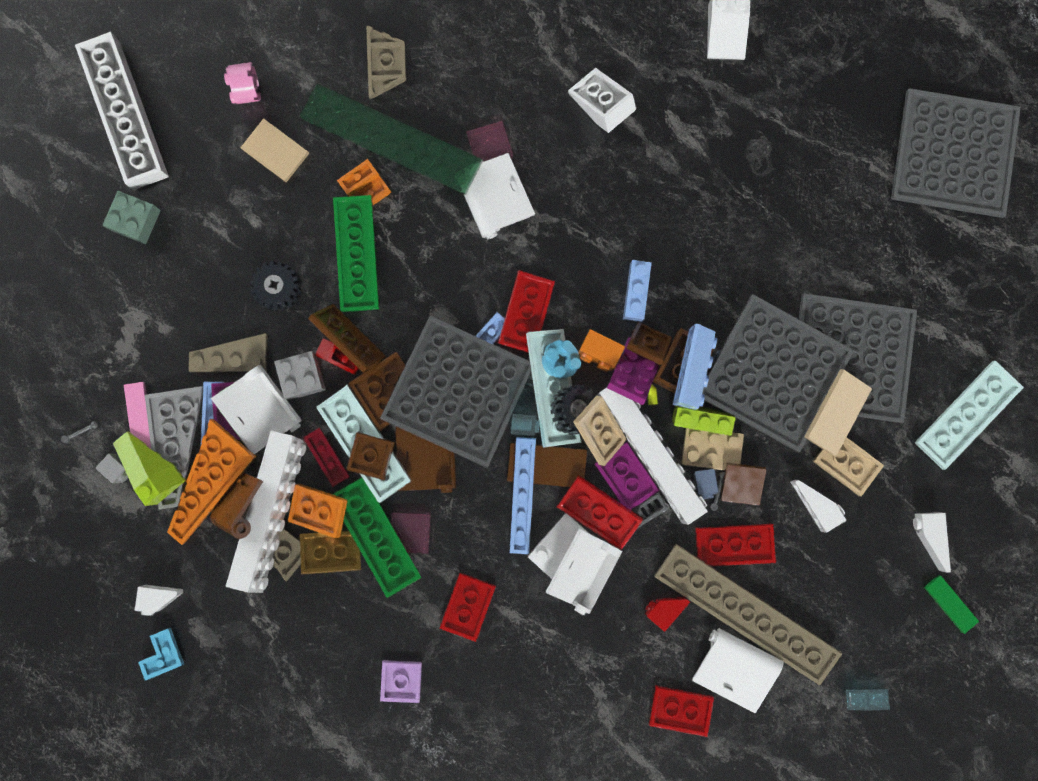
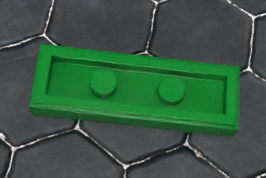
[924,575,979,634]

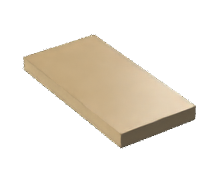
[804,369,872,456]

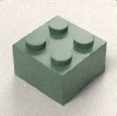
[103,191,161,244]

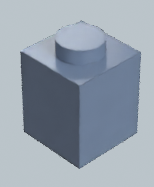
[694,469,718,499]

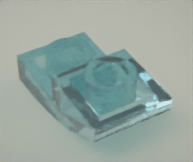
[846,689,890,710]

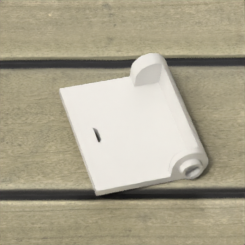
[456,153,535,239]
[211,364,302,454]
[546,529,622,615]
[692,628,783,713]

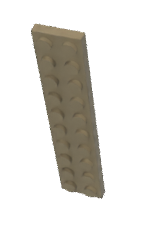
[655,544,842,685]

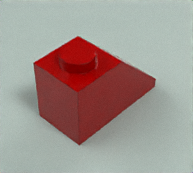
[315,338,358,375]
[644,597,690,632]

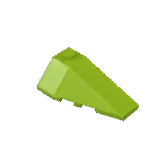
[113,432,186,506]

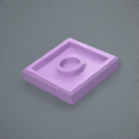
[380,660,422,703]

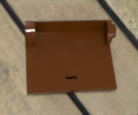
[396,427,456,493]
[210,473,263,539]

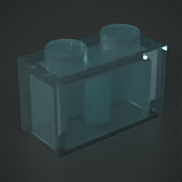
[511,414,540,437]

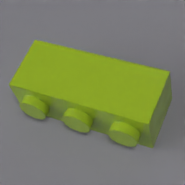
[672,405,736,436]

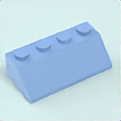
[673,324,717,410]

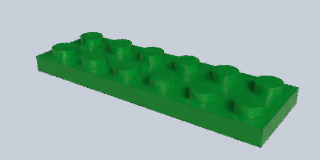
[333,195,379,312]
[332,478,421,598]

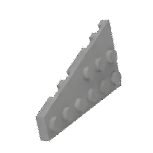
[145,386,203,509]

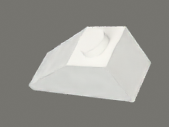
[791,480,846,533]
[913,512,951,572]

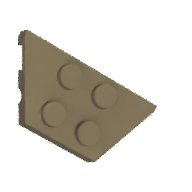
[367,26,406,99]

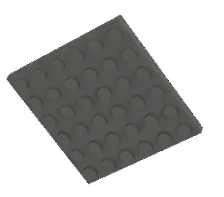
[891,89,1021,218]
[798,293,917,423]
[702,294,854,452]
[380,316,531,468]

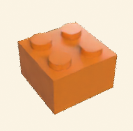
[578,329,625,372]

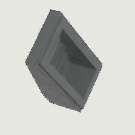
[631,491,670,528]

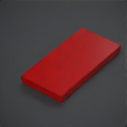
[498,270,555,353]
[557,475,643,550]
[695,524,776,566]

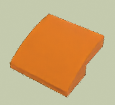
[337,159,391,205]

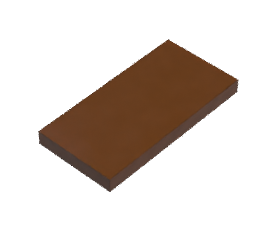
[308,304,386,373]
[507,443,587,487]

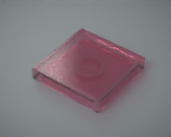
[466,121,513,165]
[391,512,431,554]

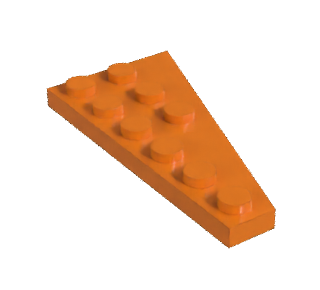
[167,419,256,545]

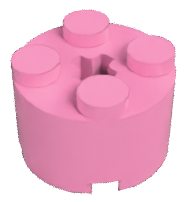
[224,62,261,104]

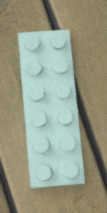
[526,329,581,448]
[915,361,1024,470]
[316,385,412,503]

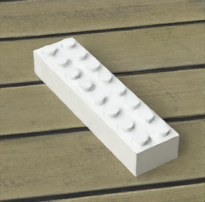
[75,32,169,190]
[597,388,708,525]
[226,431,306,593]

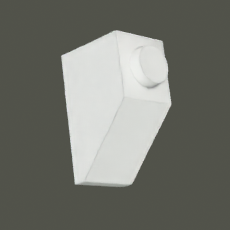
[135,585,183,615]

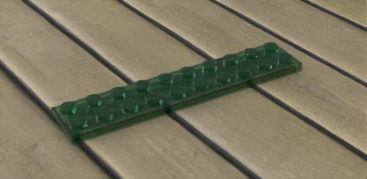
[300,84,483,195]

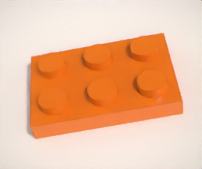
[288,484,347,538]

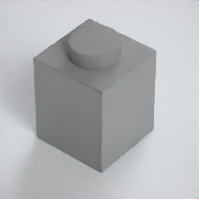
[96,453,128,484]

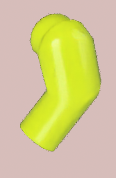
[648,384,658,405]

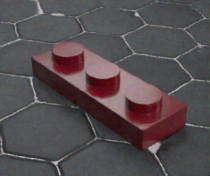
[303,428,350,487]

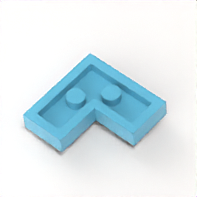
[138,628,184,680]

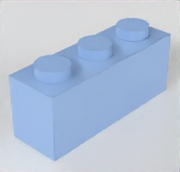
[623,260,651,322]

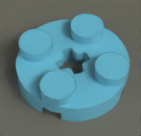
[542,340,581,379]

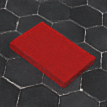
[439,573,496,642]
[649,685,714,737]

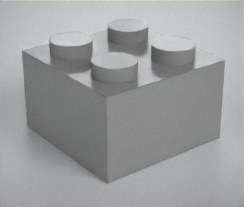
[274,351,326,400]

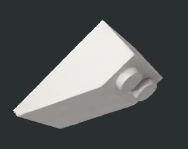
[707,0,750,60]
[568,68,636,133]
[528,513,590,579]

